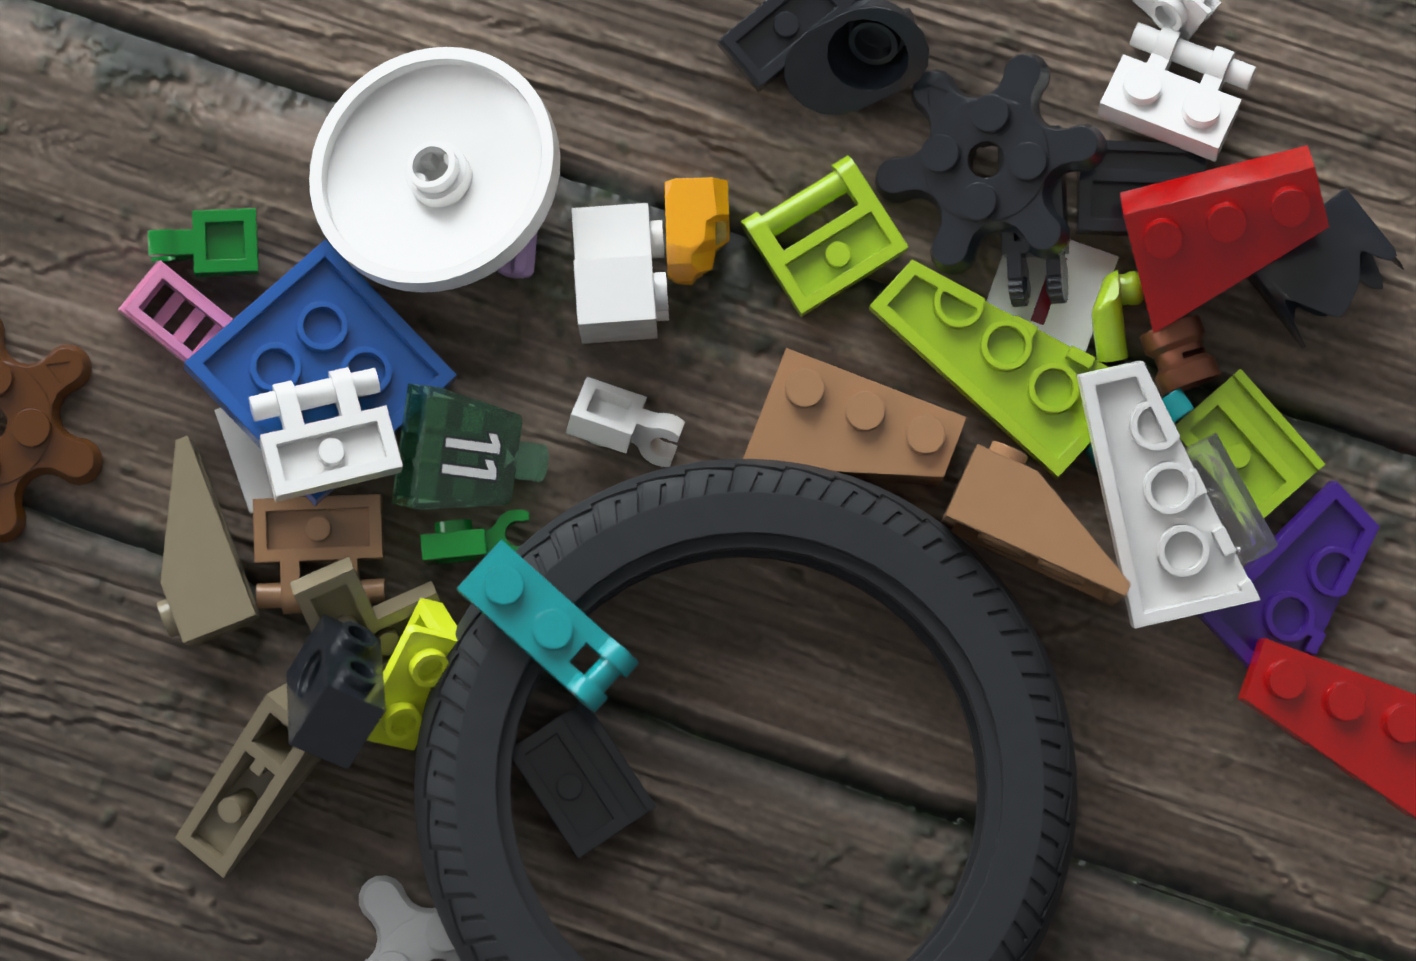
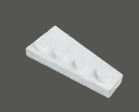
[1077,361,1261,628]

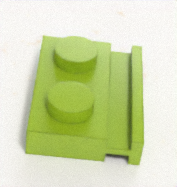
[1175,368,1325,527]

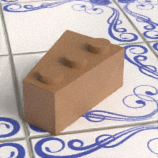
[743,348,967,485]

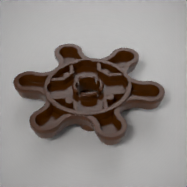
[0,319,103,543]

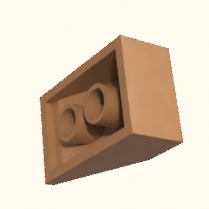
[940,441,1131,606]

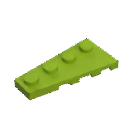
[869,259,1109,480]

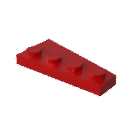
[1238,638,1416,819]

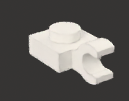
[566,377,685,467]

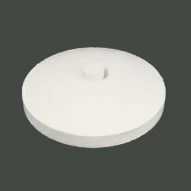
[309,47,560,292]

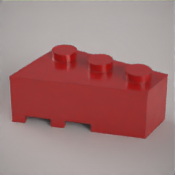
[1120,145,1329,334]

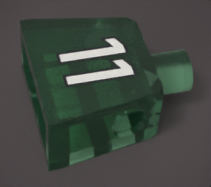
[391,383,549,509]

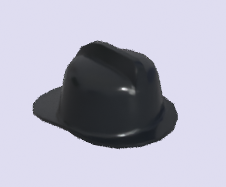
[784,0,930,115]

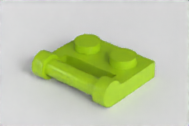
[740,155,909,317]

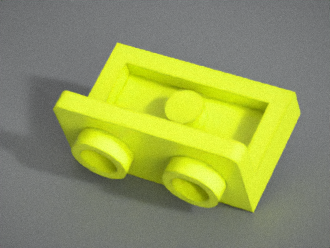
[367,598,457,751]

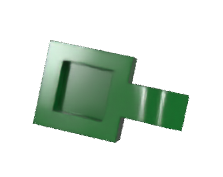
[148,208,259,277]
[420,509,531,566]

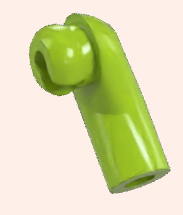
[1091,270,1144,362]

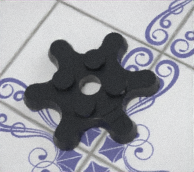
[875,52,1107,275]

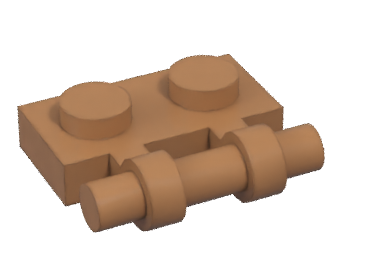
[253,494,386,614]

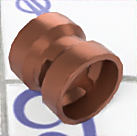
[1139,315,1222,397]

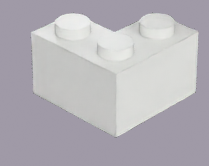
[571,203,669,344]

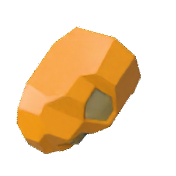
[665,177,730,285]

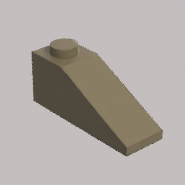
[157,435,263,647]
[175,683,321,878]

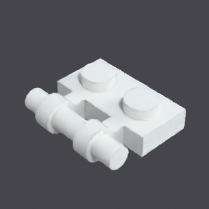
[1098,22,1256,162]
[249,367,403,503]

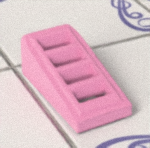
[117,260,233,362]

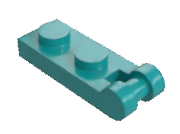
[457,539,639,713]

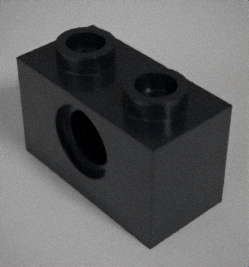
[286,614,386,769]

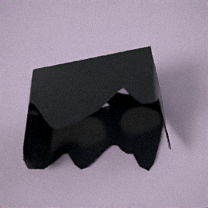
[1247,188,1404,348]

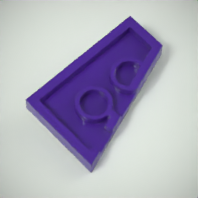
[1196,481,1380,669]

